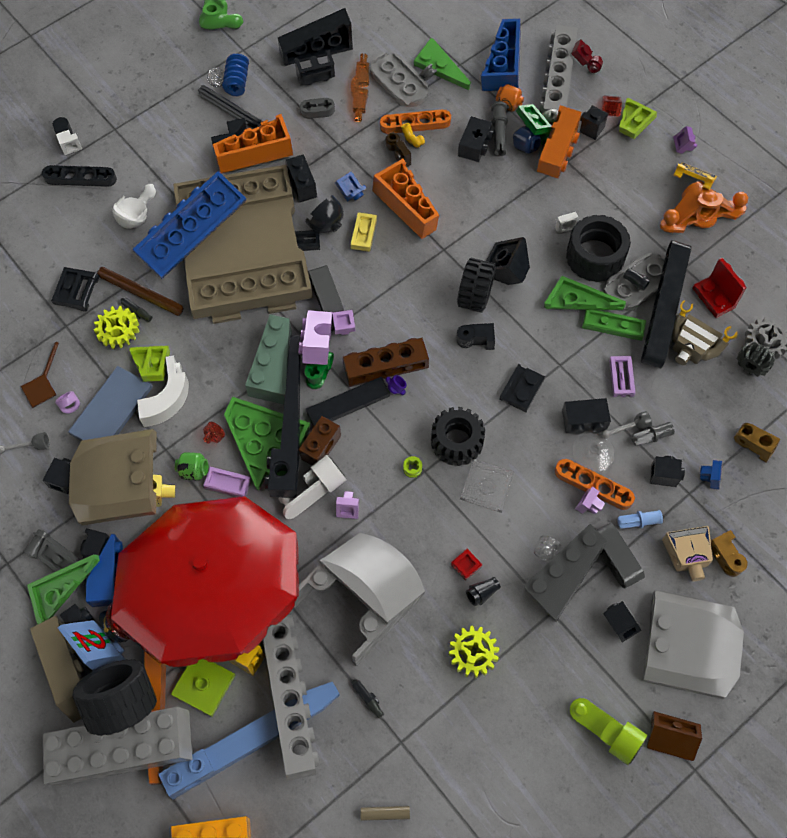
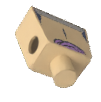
[662,526,713,581]

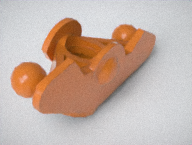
[660,181,748,233]

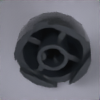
[305,195,344,234]

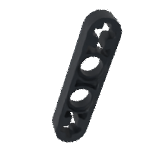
[42,165,117,187]

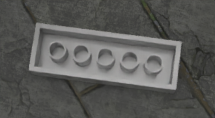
[43,707,193,786]

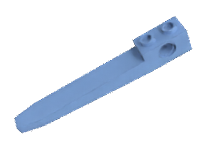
[158,682,340,800]

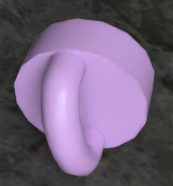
[55,391,80,414]

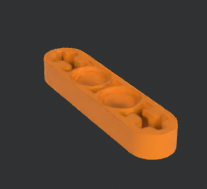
[380,109,451,134]
[555,459,635,510]

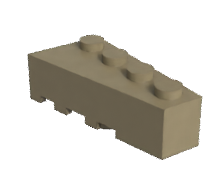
[30,616,85,723]

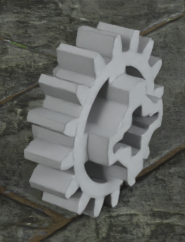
[744,317,787,359]

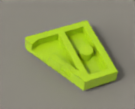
[619,98,657,139]
[129,346,170,382]

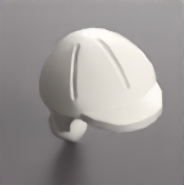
[112,184,156,229]

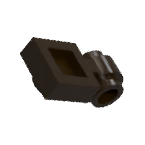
[385,132,411,167]

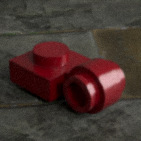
[571,39,603,73]

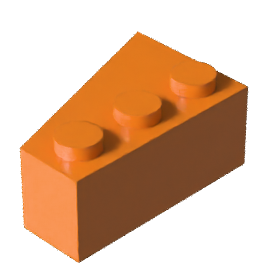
[537,105,582,178]

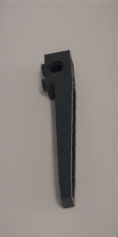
[265,336,300,498]

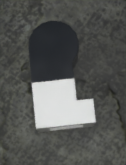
[52,117,82,155]

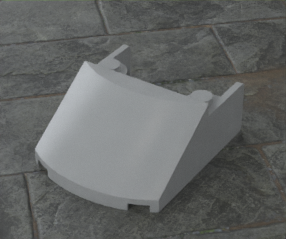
[294,533,425,666]

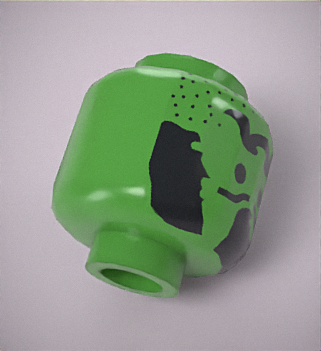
[175,452,209,480]

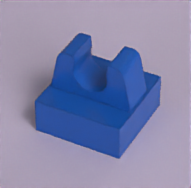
[700,460,722,489]

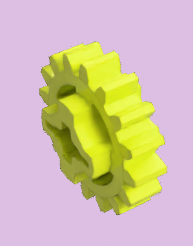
[94,306,139,349]
[449,626,499,678]

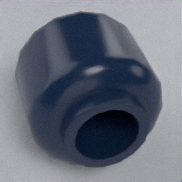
[513,126,541,154]

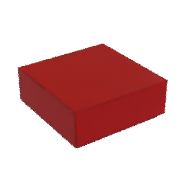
[451,548,482,581]

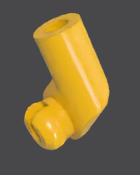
[401,123,425,148]

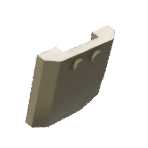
[69,429,157,525]

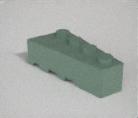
[245,314,292,405]

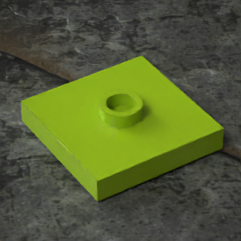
[171,659,236,717]

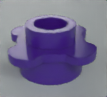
[385,375,407,395]

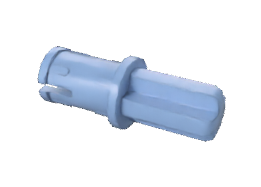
[617,510,663,529]

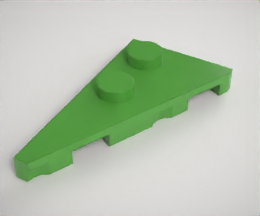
[414,38,471,90]
[544,276,626,310]
[27,554,100,625]

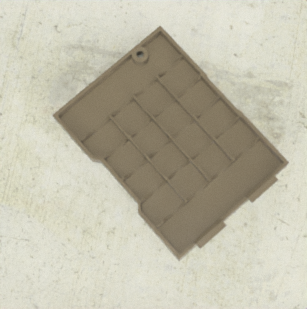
[173,165,313,324]

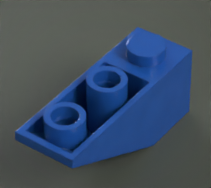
[86,534,123,607]

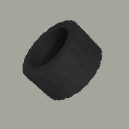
[566,215,631,282]
[72,659,157,736]

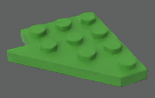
[224,396,310,490]

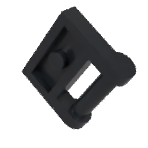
[51,267,100,312]

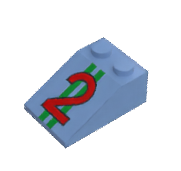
[58,620,125,671]

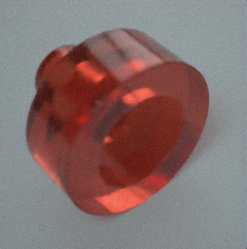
[203,422,225,444]

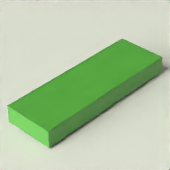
[582,309,646,341]

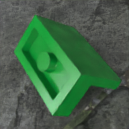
[516,104,552,145]

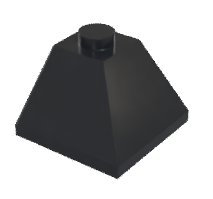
[486,237,530,285]

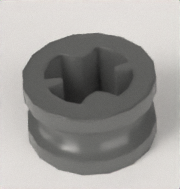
[420,64,437,81]

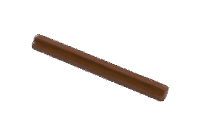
[97,267,184,316]

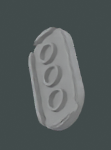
[370,53,428,107]
[604,253,665,311]

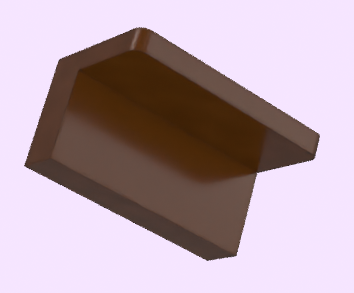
[647,711,702,761]

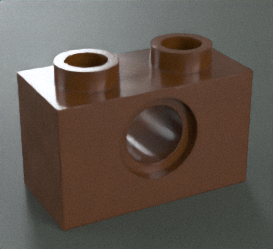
[299,416,341,466]

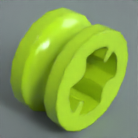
[403,456,422,478]

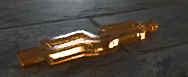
[351,53,369,122]

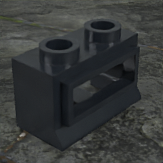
[294,50,335,86]

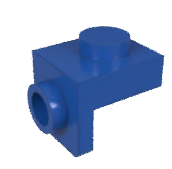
[335,171,367,202]

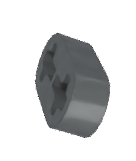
[300,98,335,119]

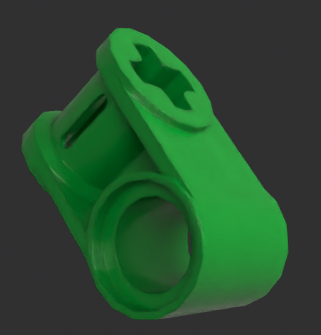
[304,352,334,389]

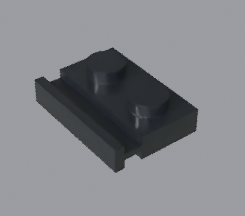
[499,364,545,413]

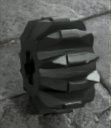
[736,341,775,377]

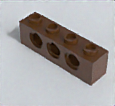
[343,337,429,387]

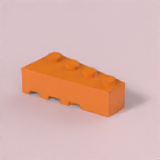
[372,159,439,239]

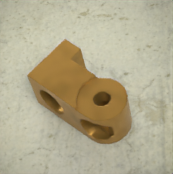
[734,423,780,463]
[711,530,748,577]

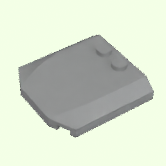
[642,590,744,699]

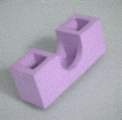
[299,310,332,365]

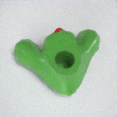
[199,0,243,30]

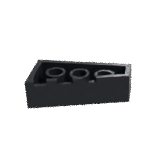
[277,8,353,66]

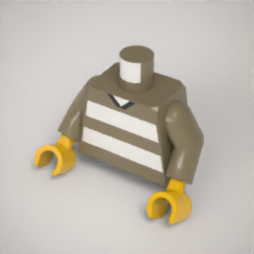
[671,300,738,365]

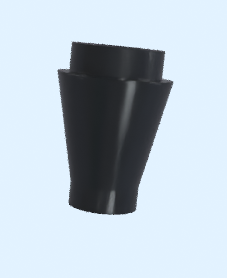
[466,577,501,606]

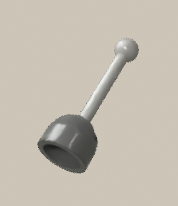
[602,411,652,438]
[0,432,50,454]

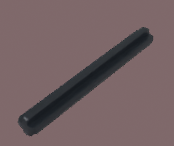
[198,85,263,128]

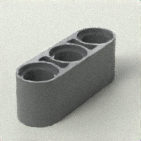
[308,265,344,318]
[597,523,645,589]

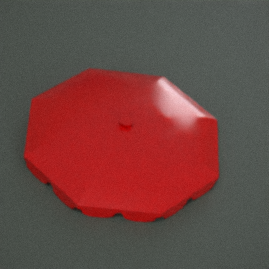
[111,496,299,667]

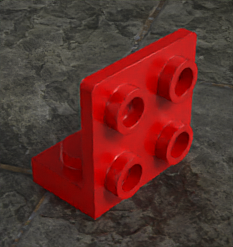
[692,258,747,318]

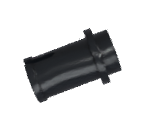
[623,267,650,291]

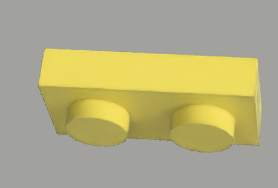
[351,212,377,252]

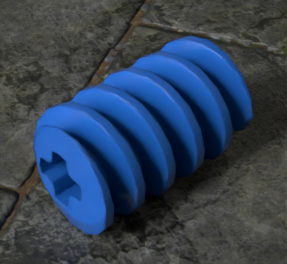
[222,54,249,96]

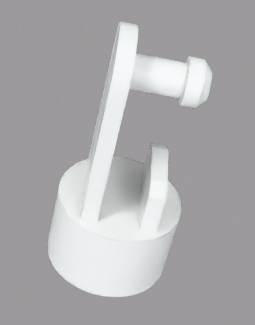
[278,455,346,519]

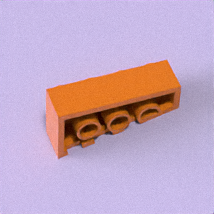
[213,114,293,173]

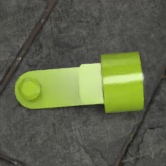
[570,698,648,765]

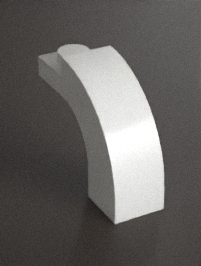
[137,355,189,427]

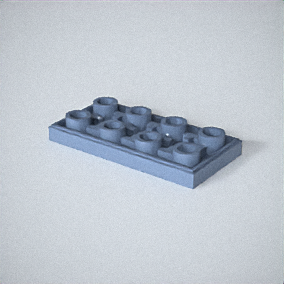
[68,366,153,441]

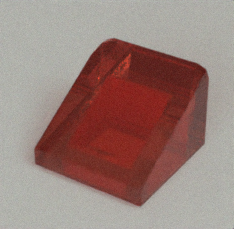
[602,95,622,116]

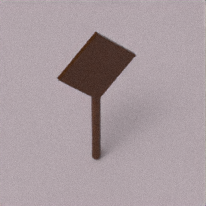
[21,342,59,408]

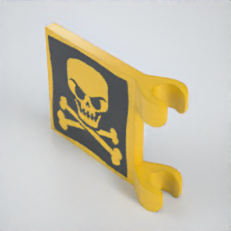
[673,162,717,190]

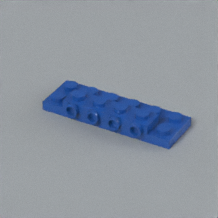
[133,171,246,279]

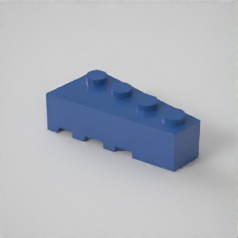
[481,18,521,91]

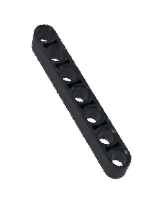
[641,240,692,369]

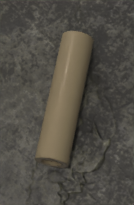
[361,806,410,821]

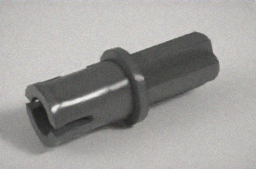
[632,422,675,446]

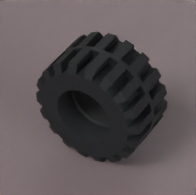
[457,258,496,313]
[431,407,485,466]

